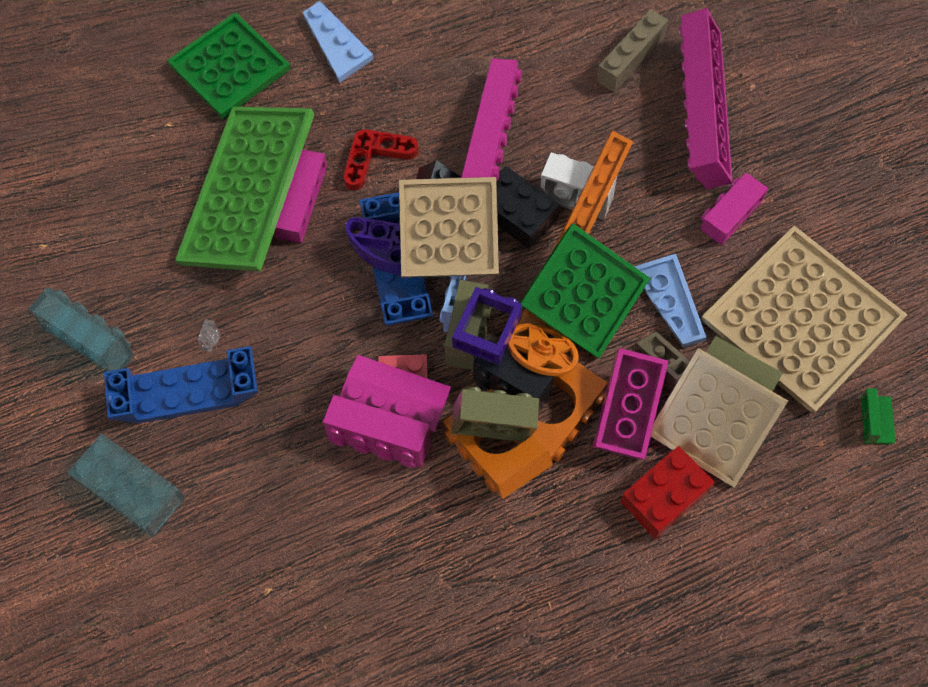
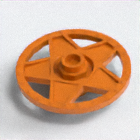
[507,323,579,376]

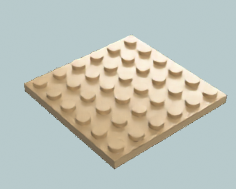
[701,226,907,414]

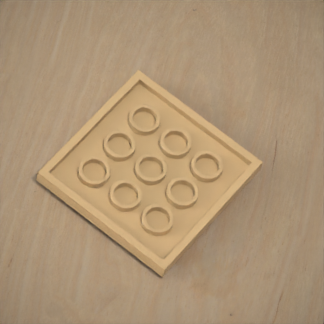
[399,177,499,278]
[651,348,788,488]

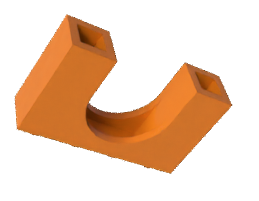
[513,354,608,462]
[443,389,553,499]

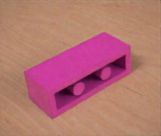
[700,173,768,245]

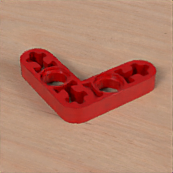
[344,129,419,191]

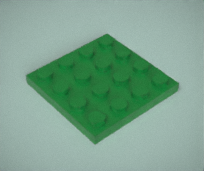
[167,12,291,119]
[519,223,651,359]

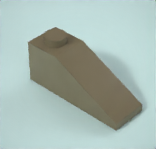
[636,332,690,392]

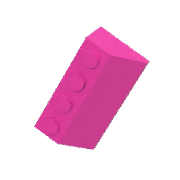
[340,355,451,434]

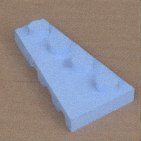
[303,1,373,83]
[634,254,706,348]

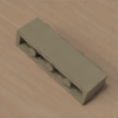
[597,9,669,92]

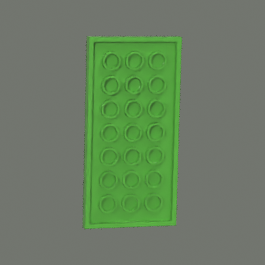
[175,107,314,271]

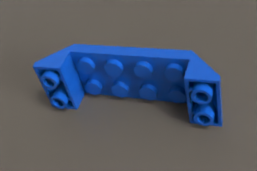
[359,192,433,326]
[104,346,258,424]

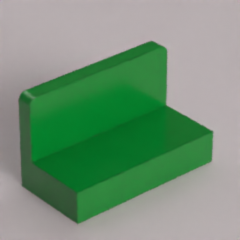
[860,388,896,445]

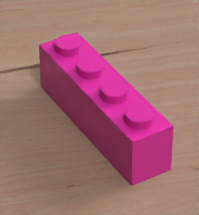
[274,149,327,243]

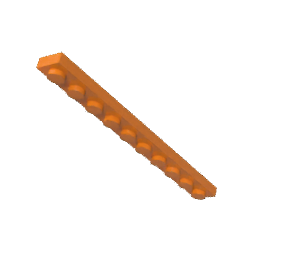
[515,130,633,356]

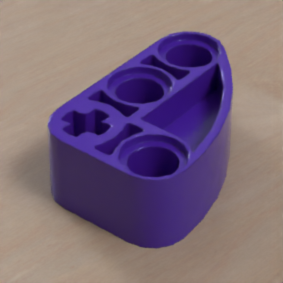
[345,217,401,275]

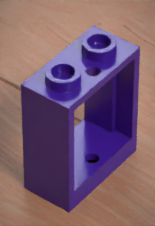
[452,287,522,365]

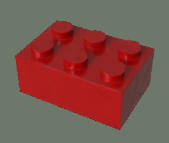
[620,446,715,540]

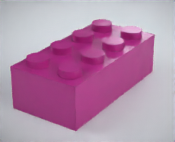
[592,348,668,460]
[323,395,431,468]

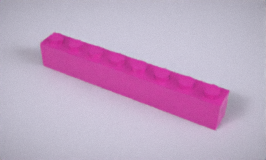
[461,58,522,181]

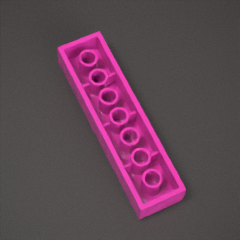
[679,8,733,190]

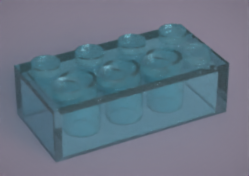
[28,287,135,372]
[68,433,185,538]

